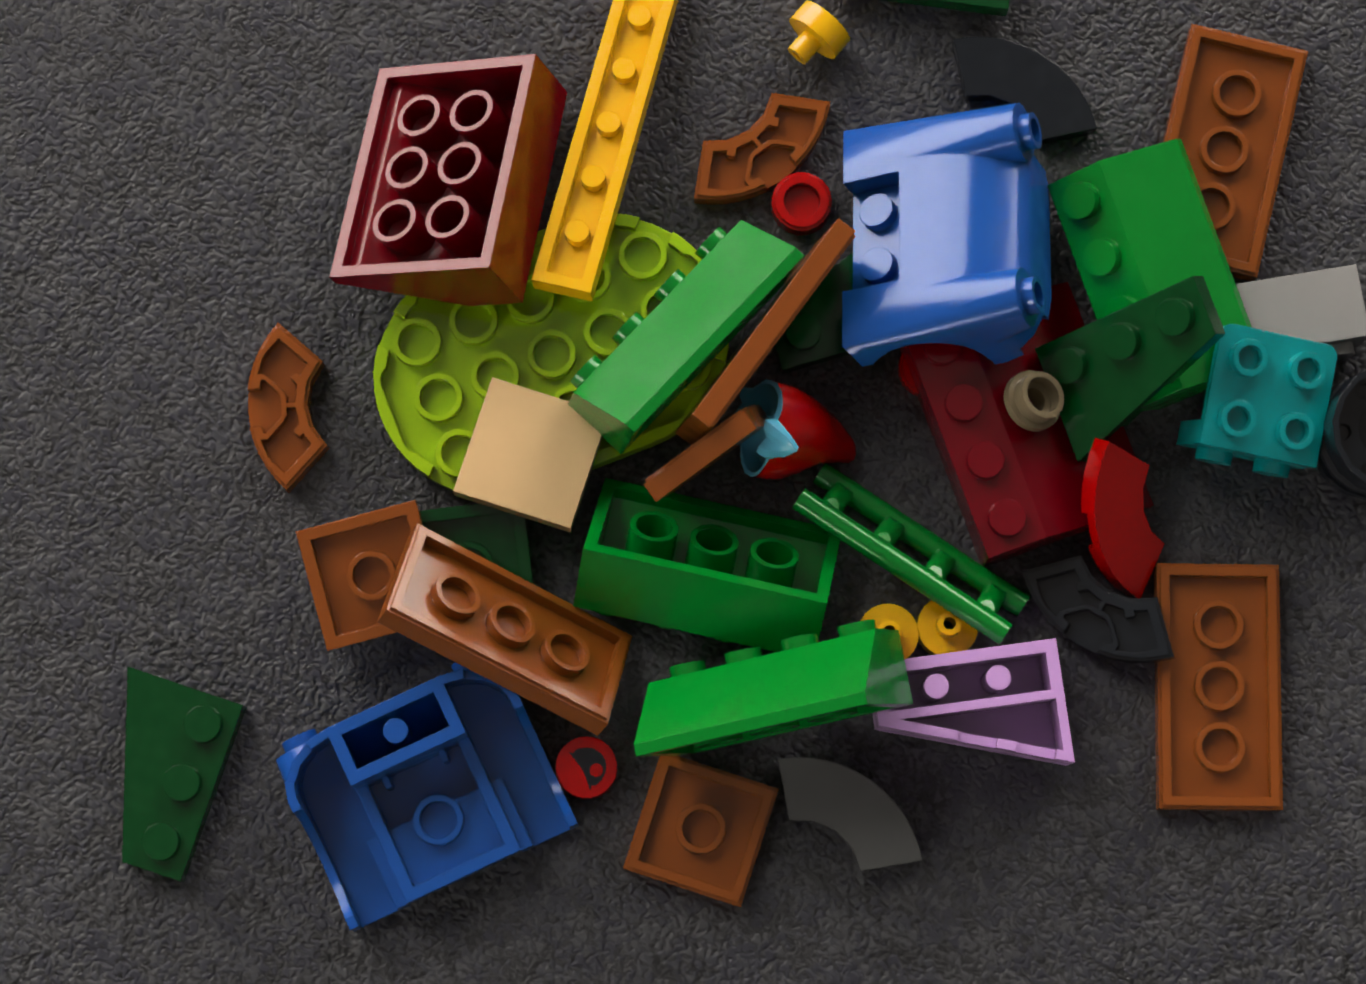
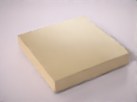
[453,377,603,533]

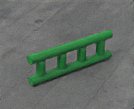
[792,463,1030,645]

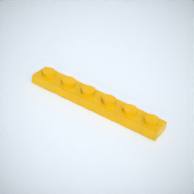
[531,0,678,302]

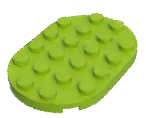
[373,214,729,491]

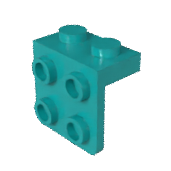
[1176,324,1337,478]

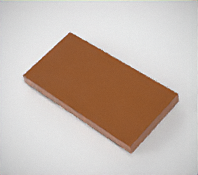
[1163,24,1308,281]
[675,218,855,445]
[377,523,632,736]
[1154,563,1283,811]

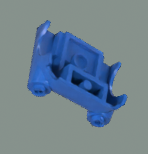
[842,103,1052,367]
[276,662,579,932]

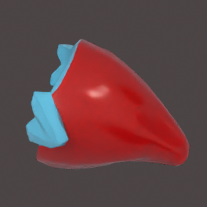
[735,379,856,479]

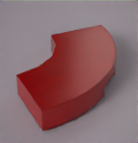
[1081,438,1165,599]

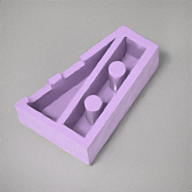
[872,638,1075,766]

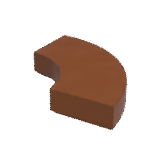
[694,93,831,205]
[248,323,330,493]

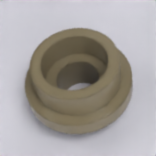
[1004,370,1064,432]

